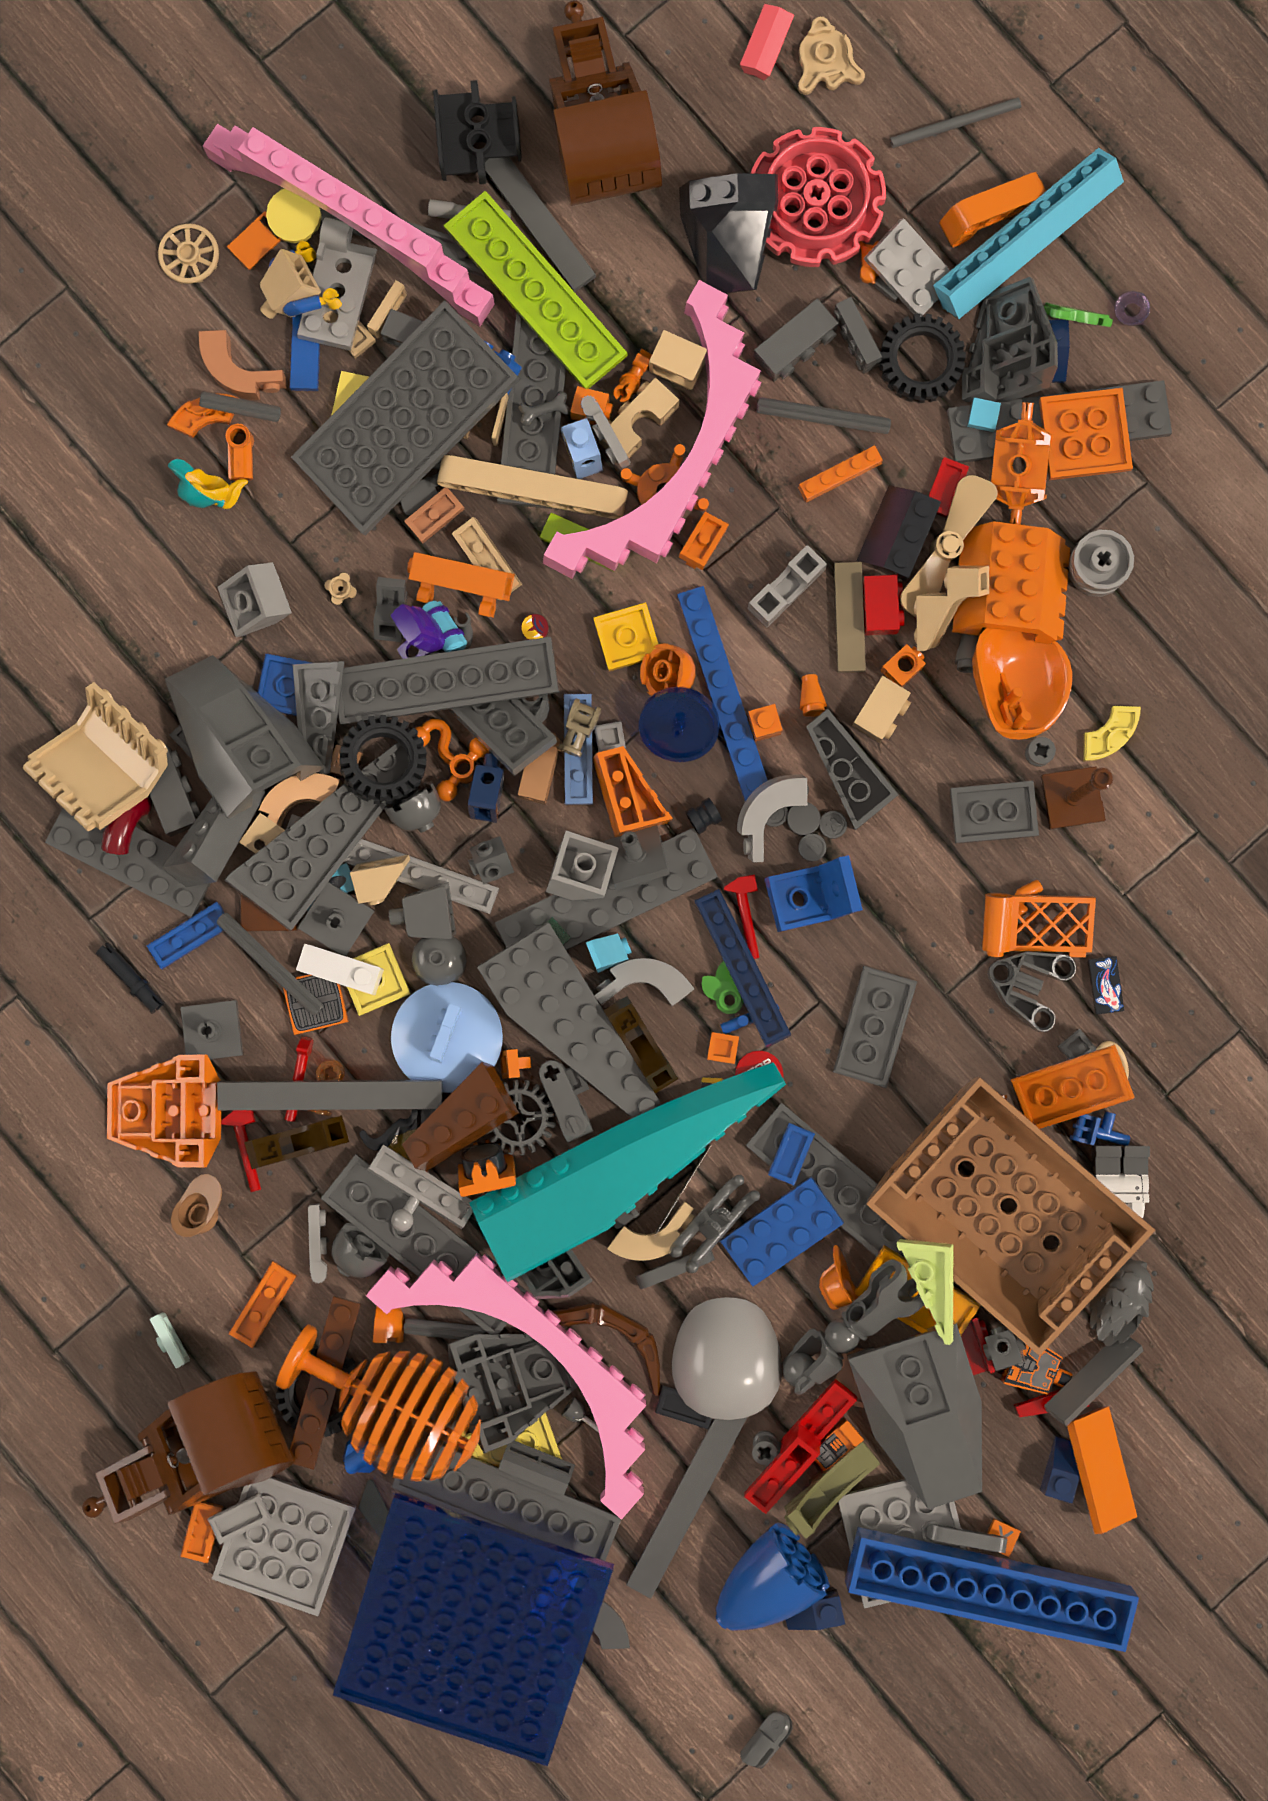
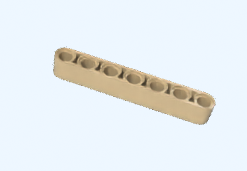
[437,455,628,519]

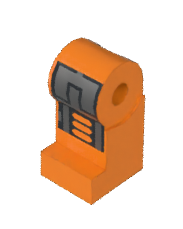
[814,1417,864,1471]

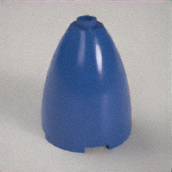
[715,1523,830,1631]

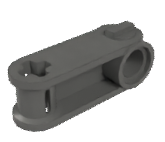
[539,1060,593,1142]

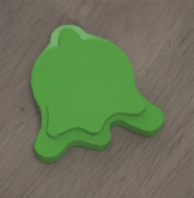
[1043,302,1113,327]

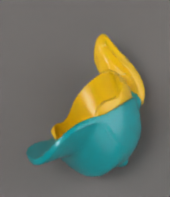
[168,459,248,509]

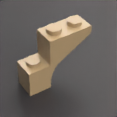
[914,565,989,651]

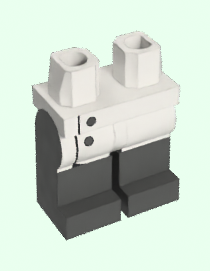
[1091,1146,1150,1218]

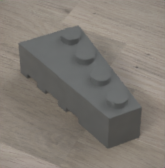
[806,709,899,830]

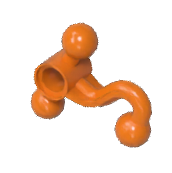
[415,719,490,801]

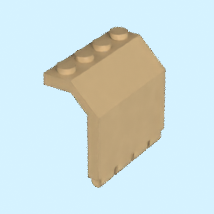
[23,682,168,831]

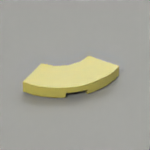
[1083,706,1141,761]

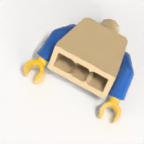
[260,241,342,319]

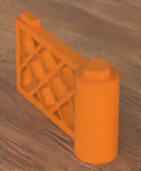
[982,893,1096,957]

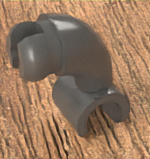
[454,612,473,650]

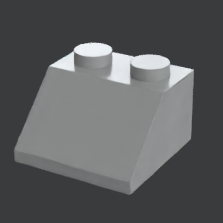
[217,562,292,637]
[546,831,618,900]

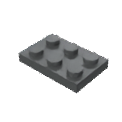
[950,781,1039,844]

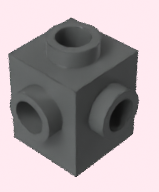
[468,836,514,884]
[983,1326,1027,1371]

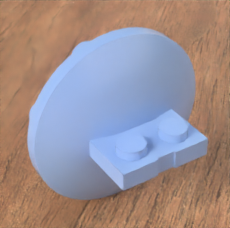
[391,982,503,1093]

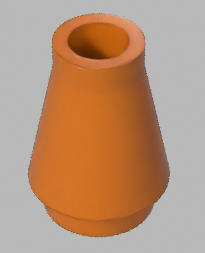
[800,674,827,717]

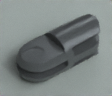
[740,1711,793,1769]

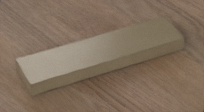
[834,562,866,673]

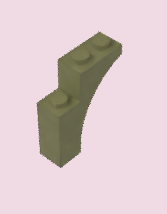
[784,1441,881,1539]

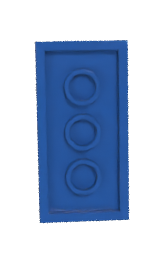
[720,1176,844,1286]

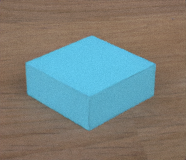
[967,398,1001,432]

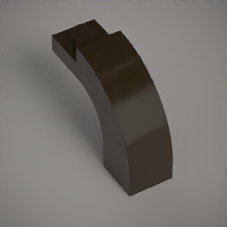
[603,996,678,1093]
[244,1115,349,1169]

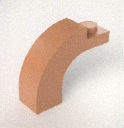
[199,330,287,400]

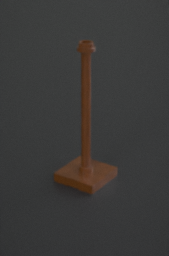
[1041,766,1113,830]

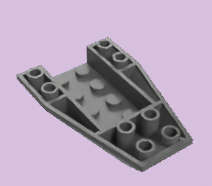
[165,655,324,819]

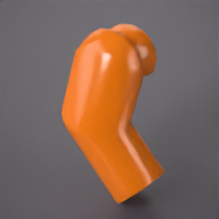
[1015,880,1043,917]

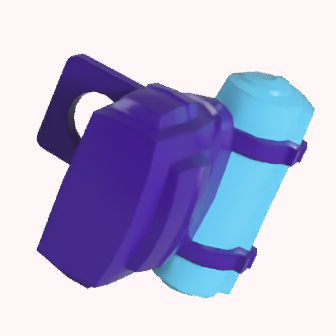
[390,601,467,659]

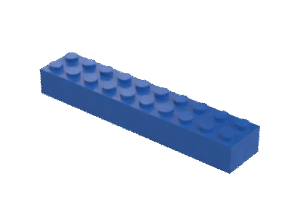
[845,1527,1139,1652]

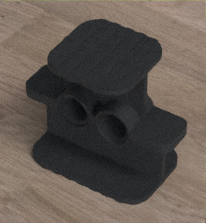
[433,80,522,184]

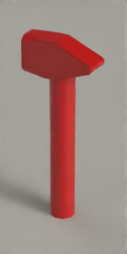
[723,874,760,959]
[285,1037,314,1122]
[221,1110,261,1192]

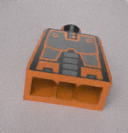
[1000,1345,1073,1394]

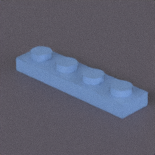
[564,694,593,805]

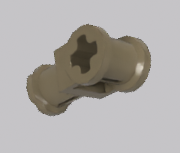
[558,698,602,758]

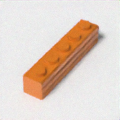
[798,445,883,503]

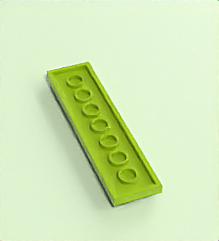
[444,191,628,389]

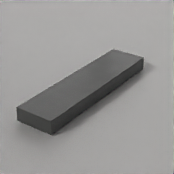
[1044,1337,1143,1427]

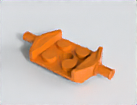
[991,402,1053,525]

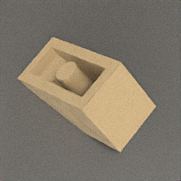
[350,855,410,905]

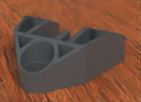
[987,952,1076,1032]

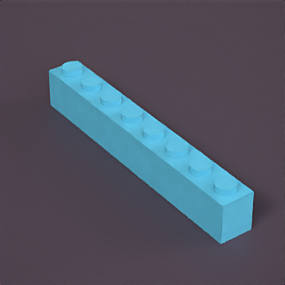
[933,148,1124,319]

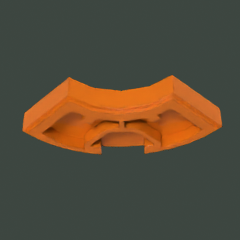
[167,393,238,438]

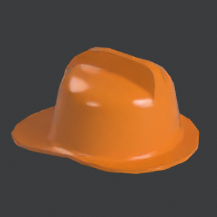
[819,1245,859,1310]

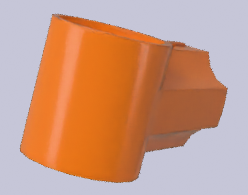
[225,423,254,481]

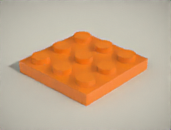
[1039,388,1133,480]

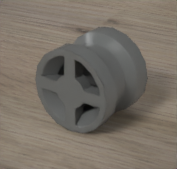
[1025,737,1056,767]

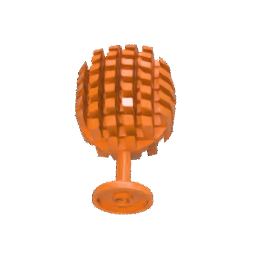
[276,1324,481,1481]

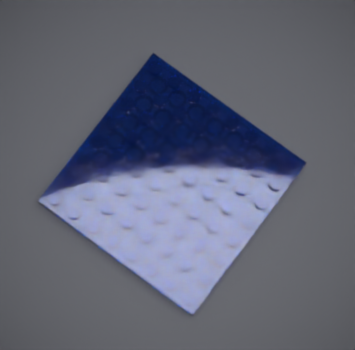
[333,1492,615,1766]

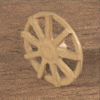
[158,224,219,284]

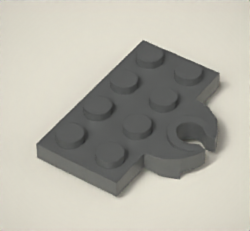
[448,695,557,776]

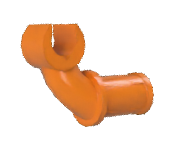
[613,348,652,402]

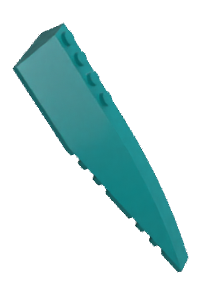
[469,1062,786,1282]

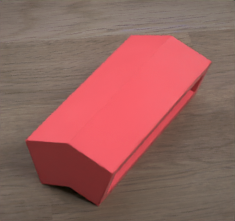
[740,4,794,80]

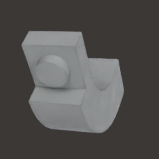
[737,774,807,862]
[594,958,694,1006]

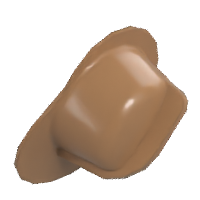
[171,1174,222,1237]

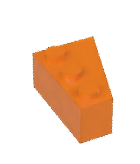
[592,746,673,837]

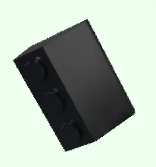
[856,485,941,582]

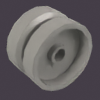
[1067,530,1134,597]

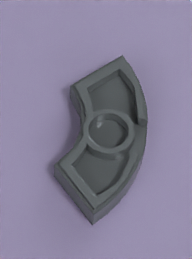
[571,1591,630,1649]

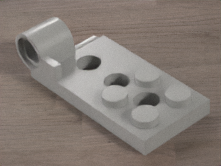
[297,217,377,351]

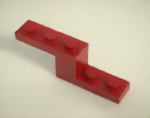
[744,1379,857,1514]

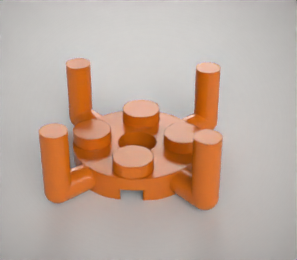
[621,444,709,512]

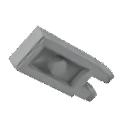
[580,395,631,469]
[308,1203,327,1284]

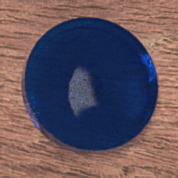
[639,687,720,762]

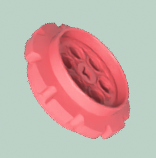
[750,127,886,267]

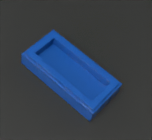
[768,1123,815,1185]

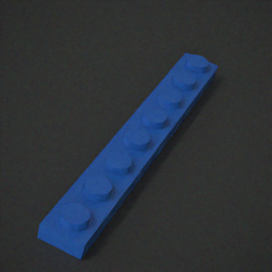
[677,586,768,801]

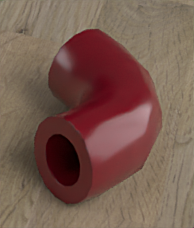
[101,796,152,855]

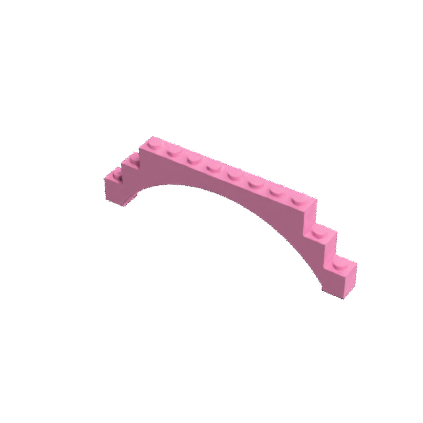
[203,124,495,327]
[543,280,762,579]
[366,1252,646,1519]

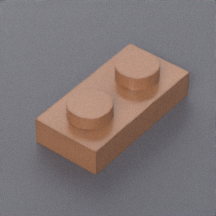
[404,488,464,544]

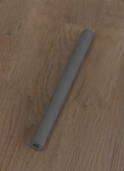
[890,97,1021,148]

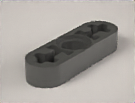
[635,1250,715,1290]
[926,1523,1008,1553]

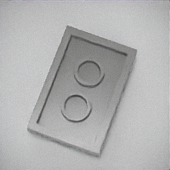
[863,218,950,317]

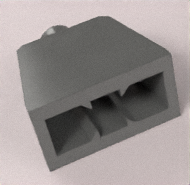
[389,882,456,939]

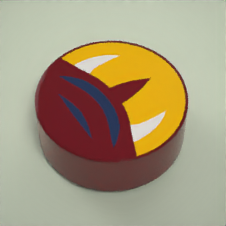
[521,614,549,640]

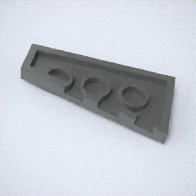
[293,661,344,774]

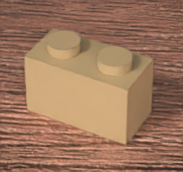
[852,676,911,743]

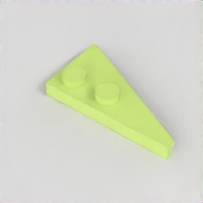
[897,1239,953,1345]

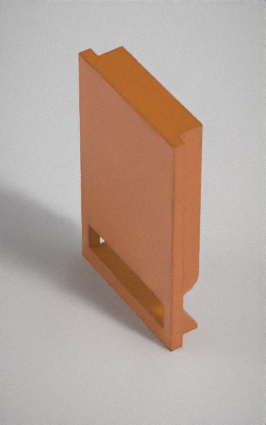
[227,211,281,270]

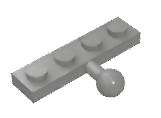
[367,1145,473,1231]

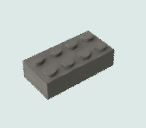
[833,297,882,374]

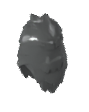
[1090,1258,1154,1347]

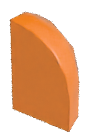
[373,1306,404,1343]

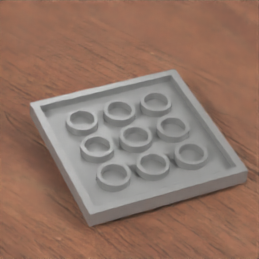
[212,1477,357,1616]
[838,1479,966,1608]

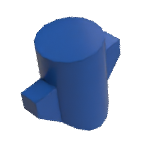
[342,1439,379,1474]

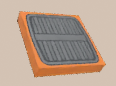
[283,974,349,1035]

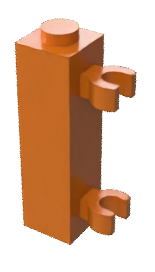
[407,552,515,618]

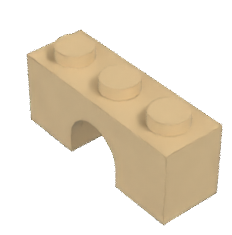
[599,378,679,458]

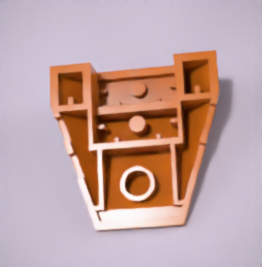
[107,1055,221,1168]

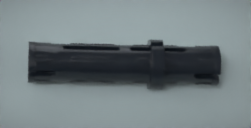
[96,942,165,1014]

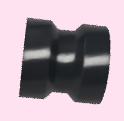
[685,797,723,835]

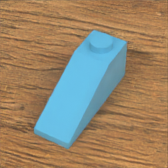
[586,933,632,973]

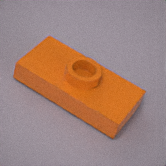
[180,1501,223,1563]

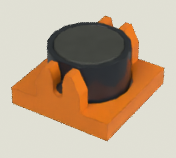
[458,1140,516,1197]

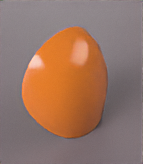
[972,628,1072,740]

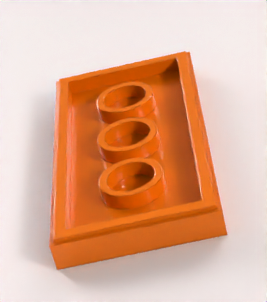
[1011,1044,1135,1129]
[1067,1406,1137,1534]

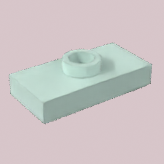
[150,1312,190,1369]

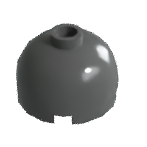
[384,781,441,833]
[411,937,467,986]
[332,1223,389,1278]

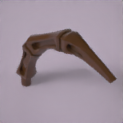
[545,1302,660,1396]

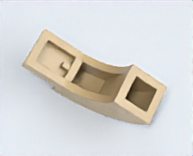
[607,1201,695,1261]

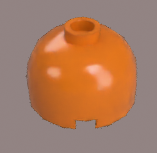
[640,643,696,699]

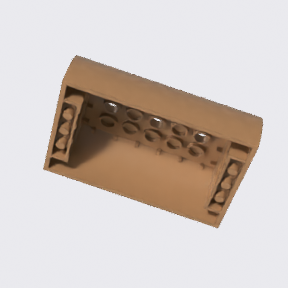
[866,1076,1155,1356]

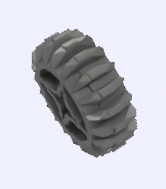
[487,1080,556,1155]

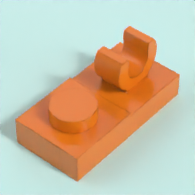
[679,511,729,571]

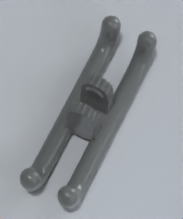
[669,1175,760,1273]

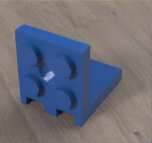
[765,855,863,932]

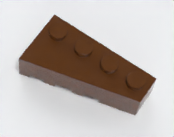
[402,1062,519,1171]

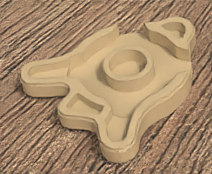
[798,17,865,95]

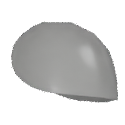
[672,1297,782,1420]

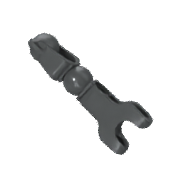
[781,1259,924,1395]

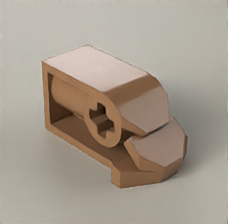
[518,732,564,805]

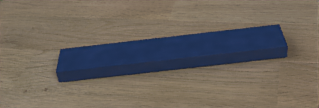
[694,889,791,1048]

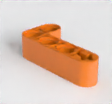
[939,172,1046,248]

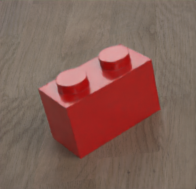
[862,575,904,636]

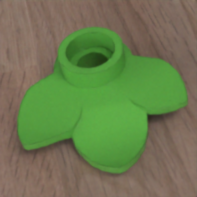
[702,961,743,1014]

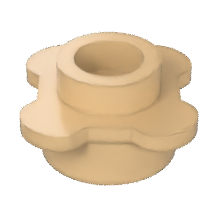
[325,573,357,605]

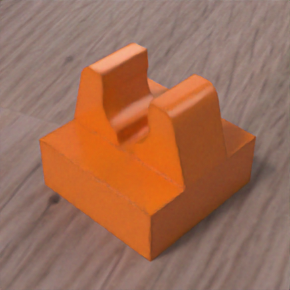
[500,1049,531,1079]

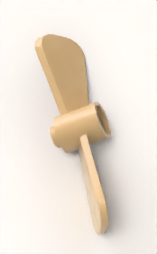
[900,475,998,618]

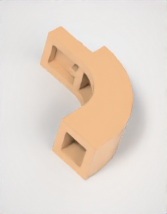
[259,773,343,843]

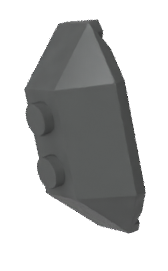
[521,1249,593,1299]

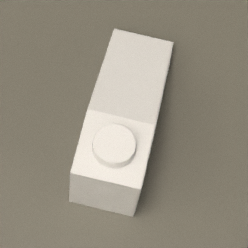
[296,944,384,995]

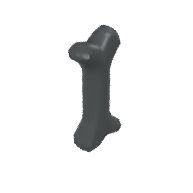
[519,391,569,426]

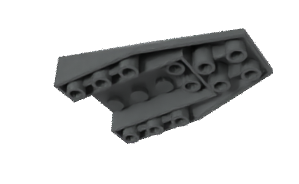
[847,1320,982,1510]

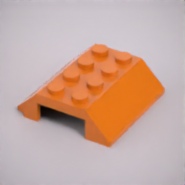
[952,521,1070,644]

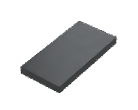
[833,966,917,1088]

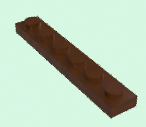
[290,1296,361,1470]

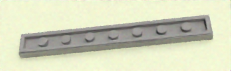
[287,814,499,914]

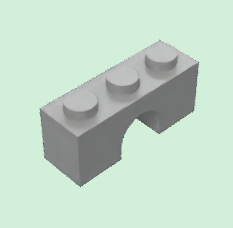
[748,545,827,628]

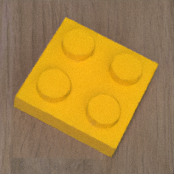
[593,603,658,672]

